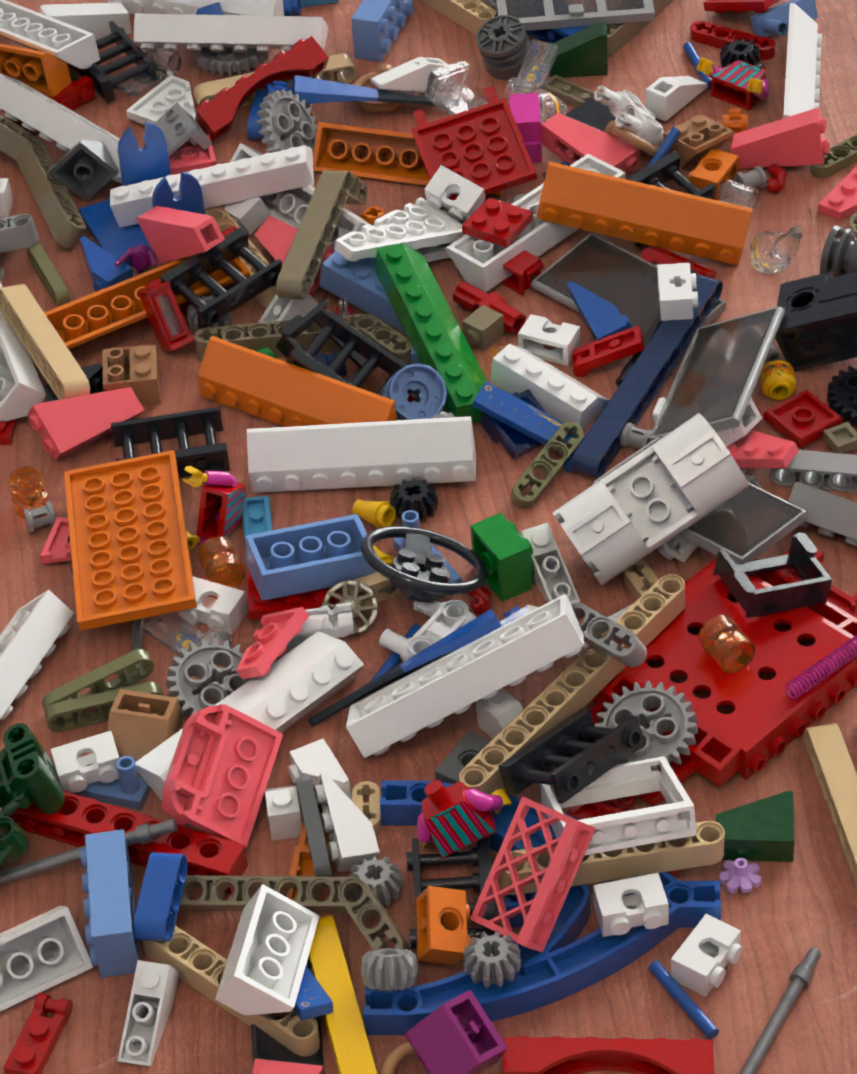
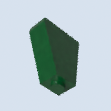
[544,21,608,78]
[715,791,795,862]

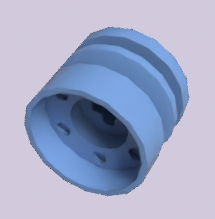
[382,363,447,420]

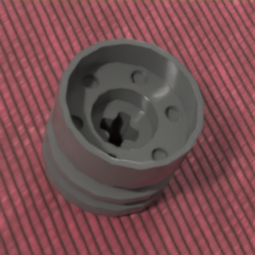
[476,15,534,80]
[820,225,857,277]

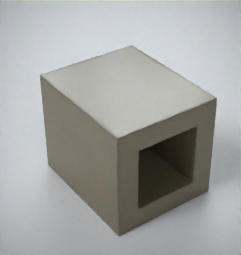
[462,305,504,352]

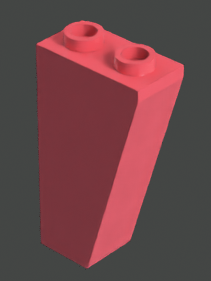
[731,108,830,169]
[540,113,640,175]
[136,206,225,264]
[254,215,335,296]
[28,387,144,461]

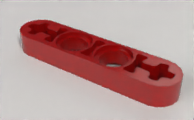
[690,21,776,60]

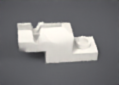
[279,603,354,657]

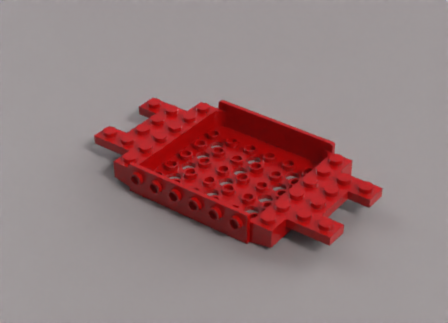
[591,548,857,807]

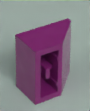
[404,990,508,1074]

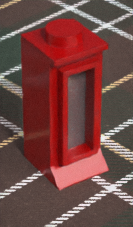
[138,279,195,351]

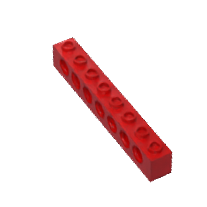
[6,789,248,894]

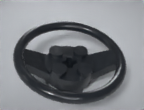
[361,526,488,603]

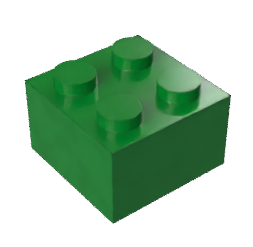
[470,513,534,602]

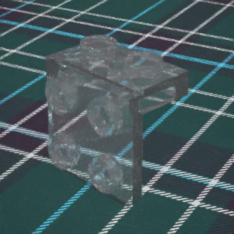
[424,60,487,116]

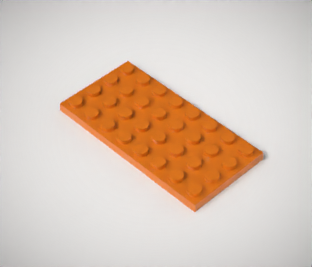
[64,450,197,631]

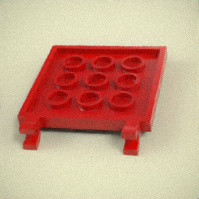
[411,86,537,210]

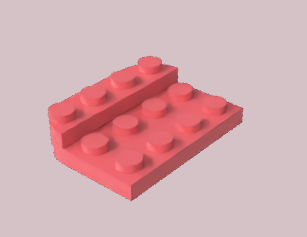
[161,704,283,848]

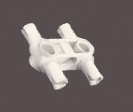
[594,86,664,146]
[379,600,476,662]

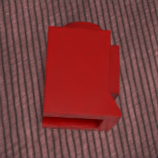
[503,250,544,296]

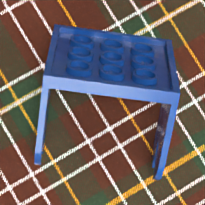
[78,121,205,266]

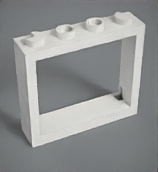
[540,756,697,856]

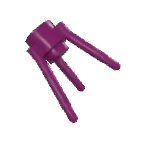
[114,245,157,275]

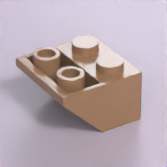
[663,114,734,168]
[102,344,161,405]
[107,689,182,762]

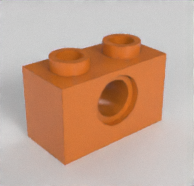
[688,148,739,201]
[416,886,471,965]

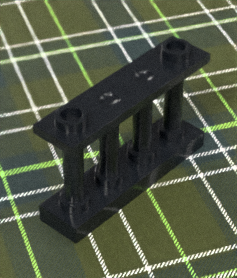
[73,21,157,103]
[627,151,716,247]
[160,227,282,329]
[287,309,409,396]
[111,407,230,478]
[498,709,645,804]
[406,835,496,962]

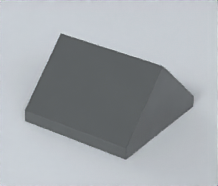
[48,140,119,202]

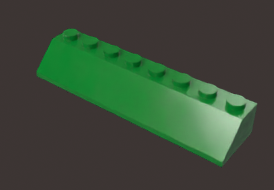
[374,243,493,423]

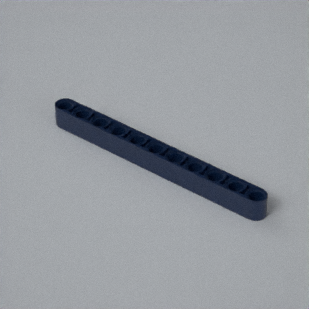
[571,274,723,479]

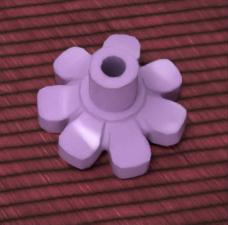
[719,858,761,894]

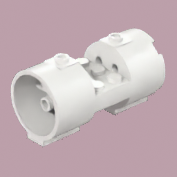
[552,413,749,585]

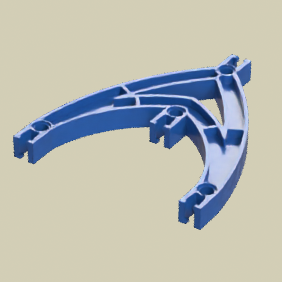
[363,781,721,1035]

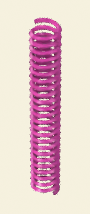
[786,635,857,699]

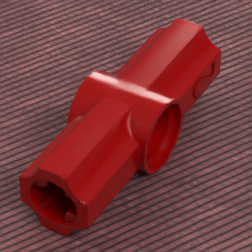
[453,281,526,335]

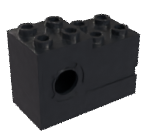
[775,271,857,371]

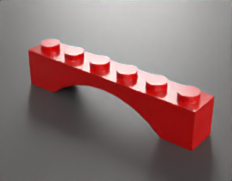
[195,36,329,142]
[503,1036,714,1074]

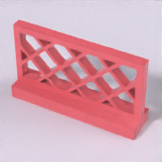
[470,796,596,953]

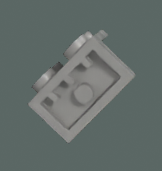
[142,103,212,157]

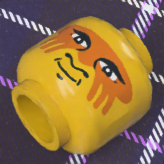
[759,360,797,401]

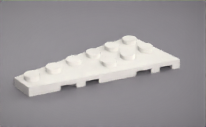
[334,197,466,262]

